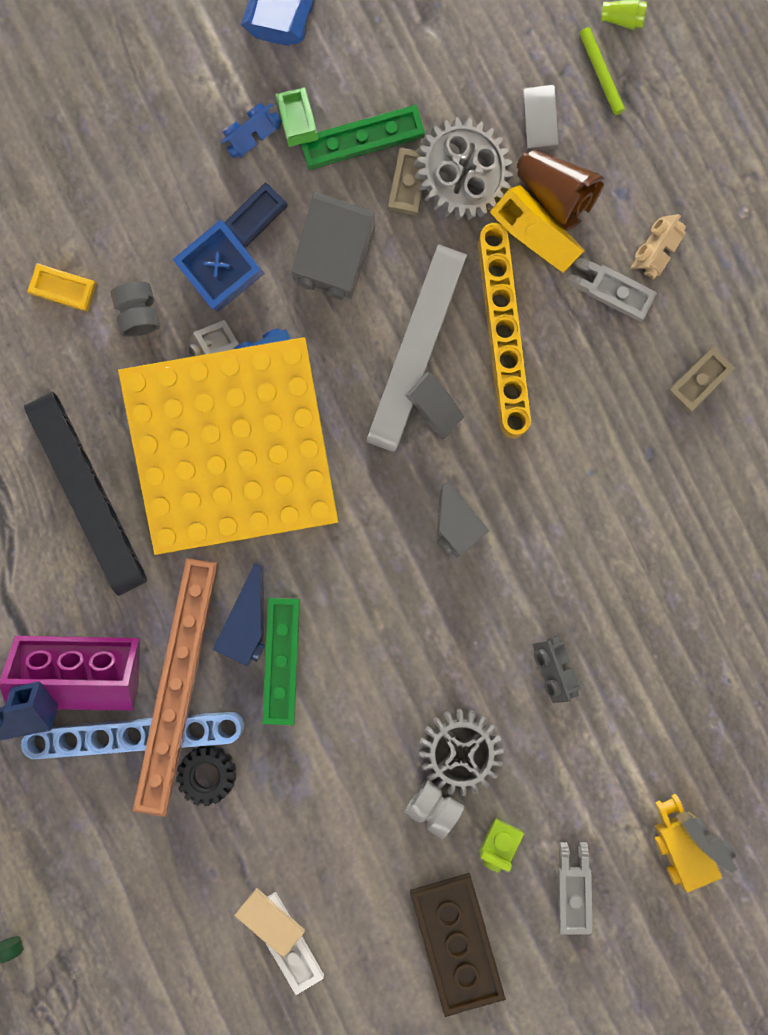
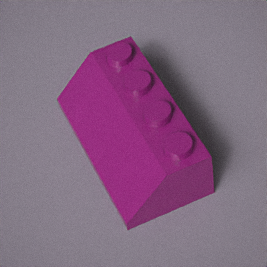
[0,636,140,711]

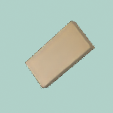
[234,888,305,958]

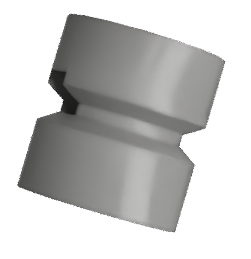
[404,779,464,840]

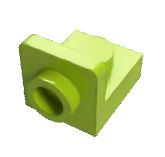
[479,817,524,873]

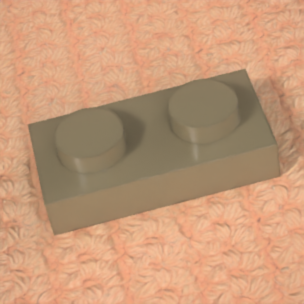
[388,148,424,216]
[667,347,735,413]

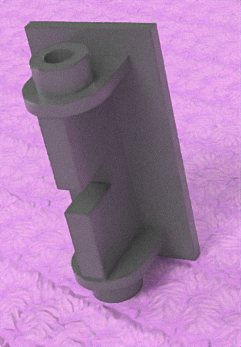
[532,636,580,703]

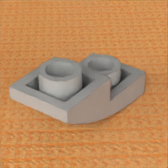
[524,85,559,152]

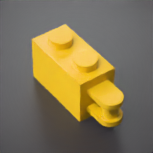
[654,794,722,893]

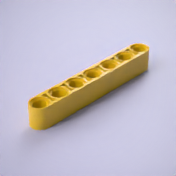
[478,223,531,439]

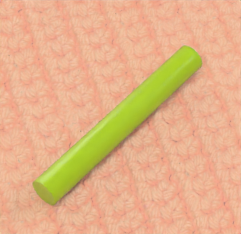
[579,27,625,116]

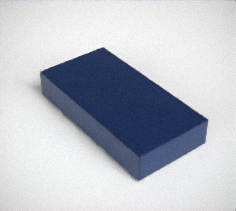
[224,182,288,248]

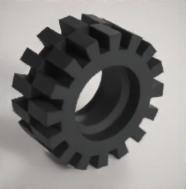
[176,745,237,806]

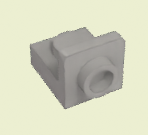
[187,320,239,357]

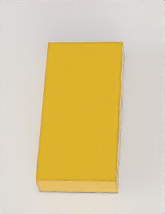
[27,263,97,312]

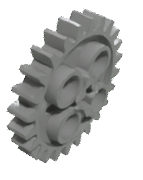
[414,117,513,220]

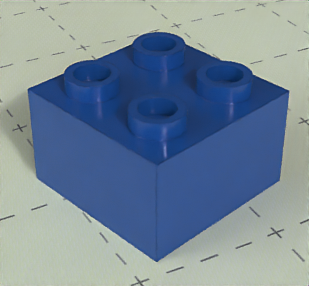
[172,219,265,312]

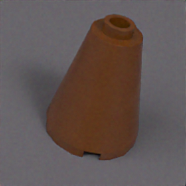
[517,150,604,231]

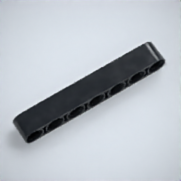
[24,392,147,596]

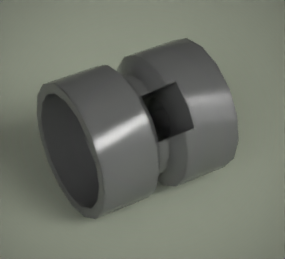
[110,282,160,337]

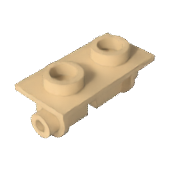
[630,214,686,279]

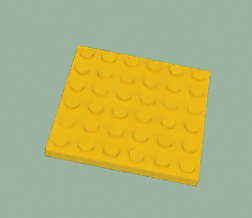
[118,337,338,555]

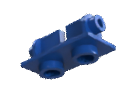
[219,102,282,159]

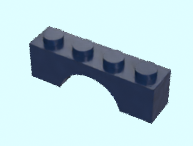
[0,681,58,741]

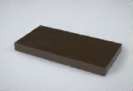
[410,873,506,1017]

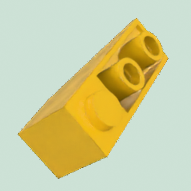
[490,185,585,273]

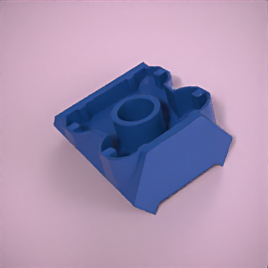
[241,0,313,46]

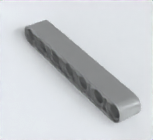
[366,244,467,453]

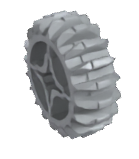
[418,709,504,796]

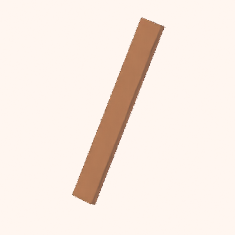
[133,558,218,817]

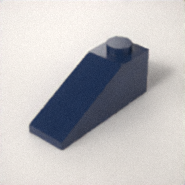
[212,564,265,666]

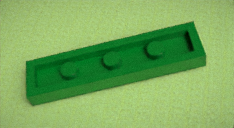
[301,104,425,171]
[262,598,300,725]

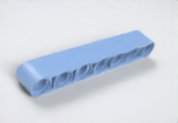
[21,712,245,759]

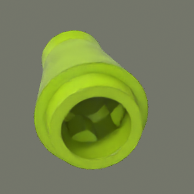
[601,0,647,31]

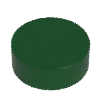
[0,936,24,964]

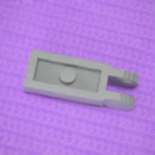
[566,258,657,322]
[558,842,592,935]

